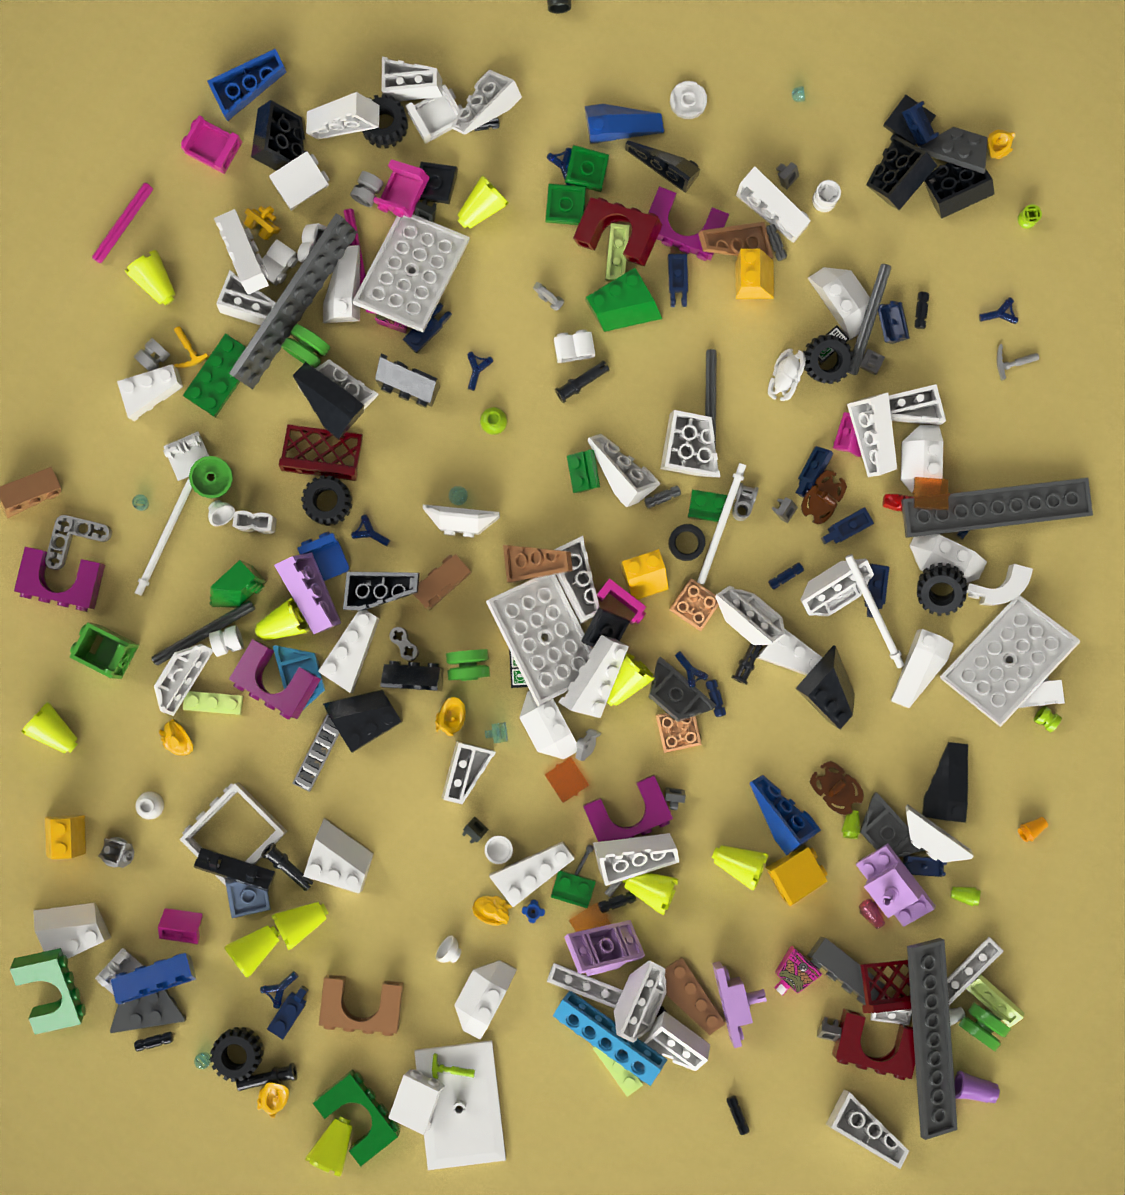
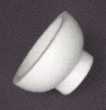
[208,500,235,526]
[136,791,164,820]
[485,836,513,864]
[436,935,462,963]

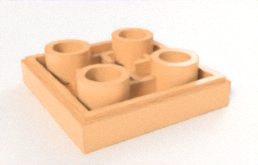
[669,578,719,632]
[655,713,702,753]

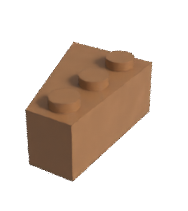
[0,467,61,519]
[413,554,472,610]

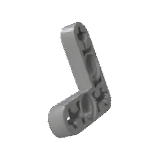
[45,515,112,570]

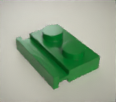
[567,450,600,493]
[688,489,728,522]
[551,870,596,909]

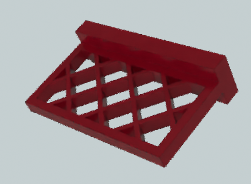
[279,424,363,481]
[860,960,911,1013]

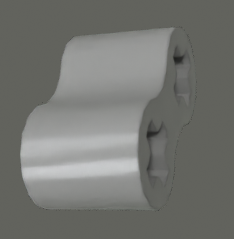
[390,627,419,661]

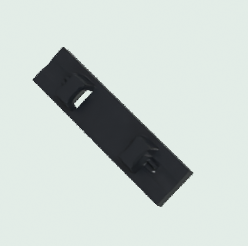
[194,848,276,892]

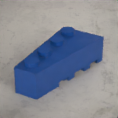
[207,48,287,121]
[110,953,197,1005]

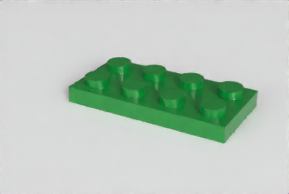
[183,333,246,418]

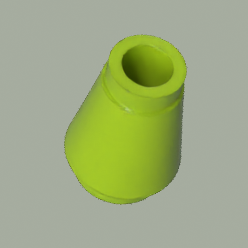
[841,810,861,839]
[951,887,981,907]

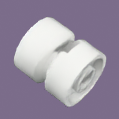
[812,180,841,212]
[209,625,244,657]

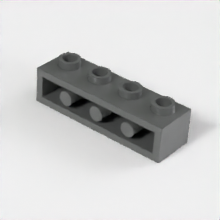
[807,937,885,1005]

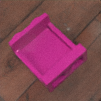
[181,115,243,174]
[373,159,430,218]
[597,578,646,625]

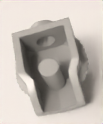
[98,837,134,868]

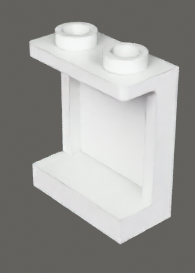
[405,84,463,144]
[269,151,330,211]
[389,1069,445,1135]

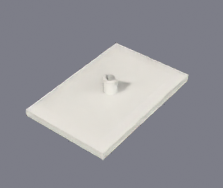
[353,214,470,332]
[486,574,592,706]
[940,595,1080,727]
[414,1040,506,1170]

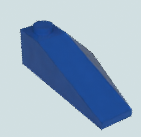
[585,104,664,144]
[750,775,821,855]

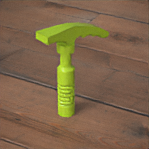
[432,1053,475,1079]

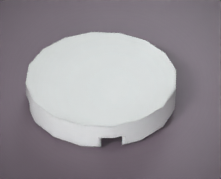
[670,81,707,119]

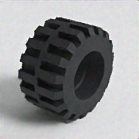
[362,94,408,148]
[803,334,854,384]
[301,475,353,526]
[917,563,967,616]
[210,1027,264,1082]

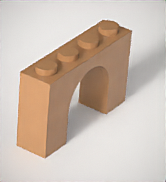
[319,975,404,1036]

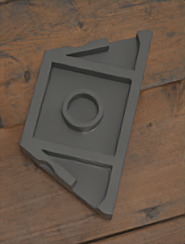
[919,127,988,174]
[648,657,716,722]
[860,792,925,857]
[110,989,187,1033]

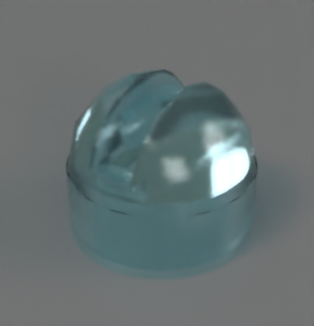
[791,86,805,102]
[132,495,149,511]
[194,1052,211,1069]

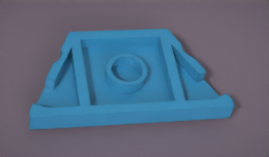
[273,645,325,718]

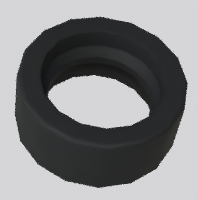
[669,524,705,561]

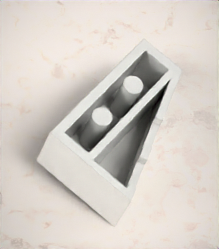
[1019,677,1065,708]
[639,1011,710,1071]

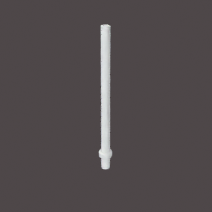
[697,463,746,585]
[135,479,192,596]
[845,554,904,668]

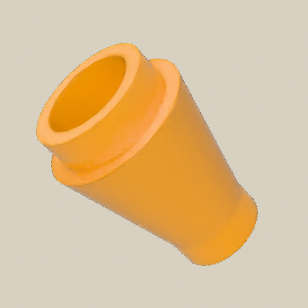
[1018,817,1048,842]

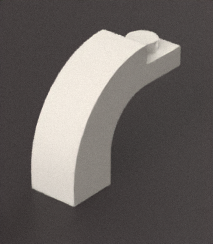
[967,564,1033,606]

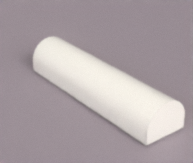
[947,937,1004,1005]
[547,963,623,1008]

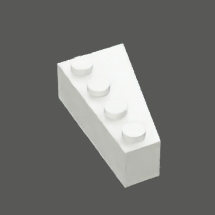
[306,92,380,140]
[558,635,629,718]
[489,841,575,907]

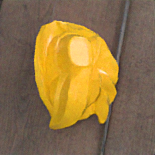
[987,129,1015,159]
[435,697,466,736]
[159,719,193,756]
[472,896,512,926]
[257,1082,289,1118]

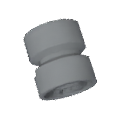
[350,171,384,207]
[134,338,170,371]

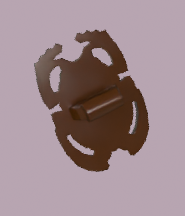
[801,470,847,524]
[809,761,864,815]

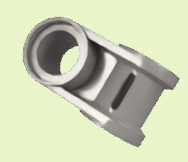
[732,482,759,521]

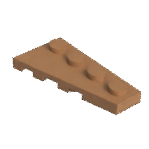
[698,222,774,259]
[503,545,573,583]
[665,957,725,1035]

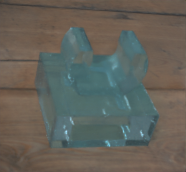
[485,722,508,743]

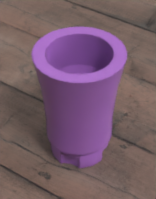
[954,1071,1000,1103]

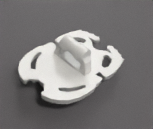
[768,349,806,401]

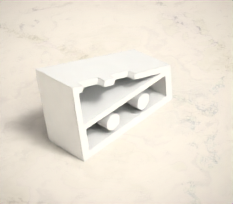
[382,56,442,101]
[216,270,276,325]
[117,364,183,421]
[889,384,946,425]
[757,628,823,676]
[442,741,496,804]

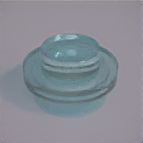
[449,486,468,505]

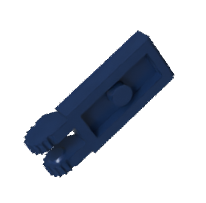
[668,254,688,307]
[403,303,452,353]

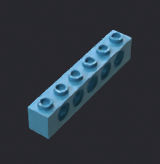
[553,991,668,1086]

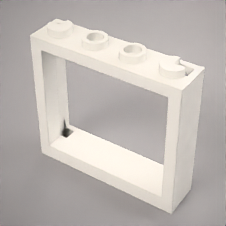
[179,783,287,886]

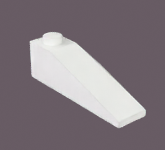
[451,70,522,134]
[323,245,360,323]
[588,434,661,507]
[891,629,954,708]

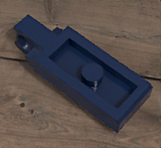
[795,446,834,498]
[821,507,874,545]
[864,564,890,618]
[267,985,309,1040]

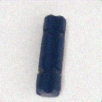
[768,563,804,589]
[706,679,726,717]

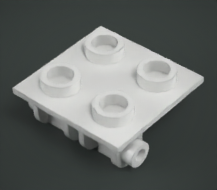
[163,431,209,481]
[95,948,143,1004]

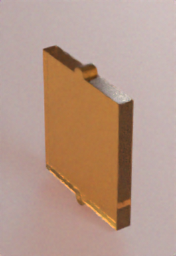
[912,477,950,510]
[544,757,589,803]
[569,902,611,932]

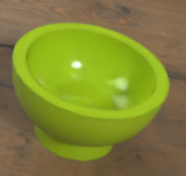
[480,407,507,435]

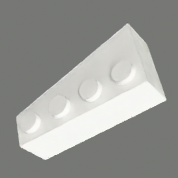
[736,166,811,243]
[214,209,269,295]
[847,393,897,477]
[554,536,600,624]
[318,610,380,693]
[593,833,679,886]
[826,1089,909,1169]

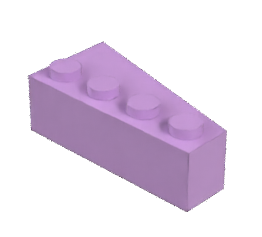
[274,553,341,634]

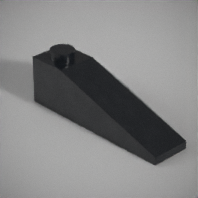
[625,140,700,193]
[293,362,364,440]
[343,572,420,611]
[922,742,968,823]

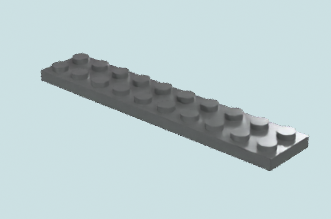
[229,213,358,390]
[901,478,1093,538]
[907,938,958,1140]

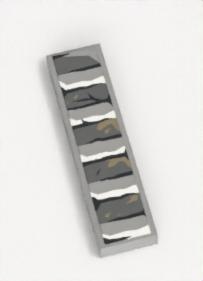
[292,714,340,792]

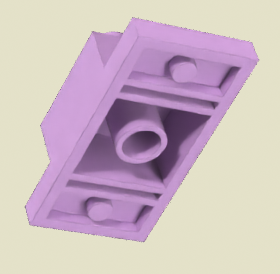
[856,843,936,927]
[564,920,645,976]
[712,961,767,1048]

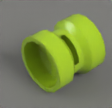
[1018,204,1042,229]
[1034,706,1062,732]

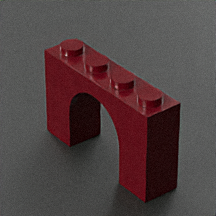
[573,197,663,266]
[832,1008,915,1080]

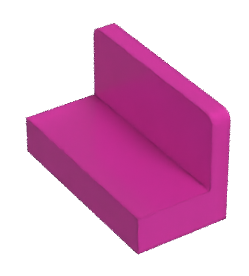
[833,412,861,457]
[158,908,203,944]

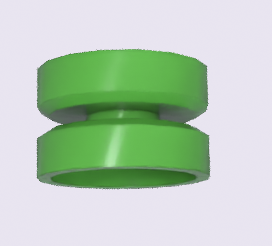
[281,324,331,368]
[189,456,233,499]
[446,649,490,681]
[958,1002,1011,1052]

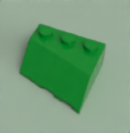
[585,268,662,332]
[209,560,267,608]

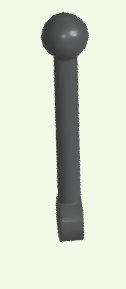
[575,845,594,875]

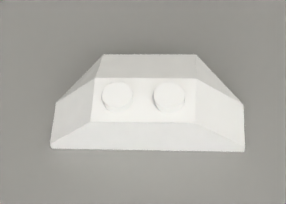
[808,267,870,340]
[901,425,943,497]
[423,504,500,538]
[909,534,987,583]
[801,558,874,616]
[716,586,785,645]
[154,644,213,716]
[519,690,577,759]
[905,804,974,862]
[454,960,517,1039]
[614,961,667,1043]

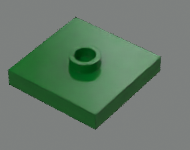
[565,145,609,192]
[545,184,586,225]

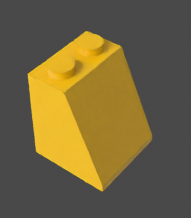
[736,249,774,299]
[620,549,668,600]
[45,815,86,859]
[765,845,828,906]

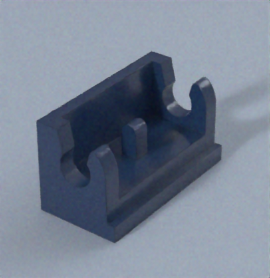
[902,101,940,146]
[878,301,910,344]
[903,855,947,877]

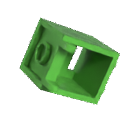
[70,622,139,679]

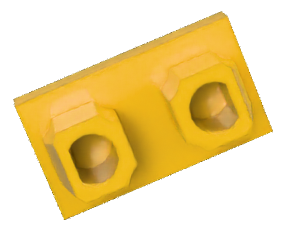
[244,206,281,240]

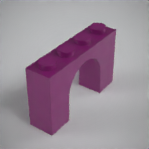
[648,186,729,261]
[14,547,105,612]
[229,639,321,720]
[583,775,673,842]

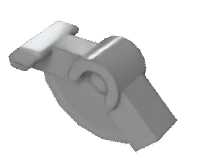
[533,282,564,311]
[575,729,601,761]

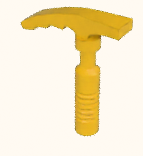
[174,326,209,368]

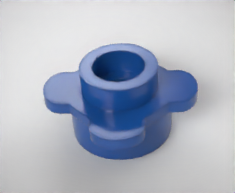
[522,900,545,923]

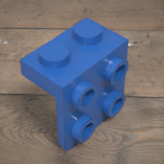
[297,532,350,581]

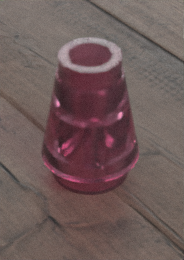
[859,899,885,929]

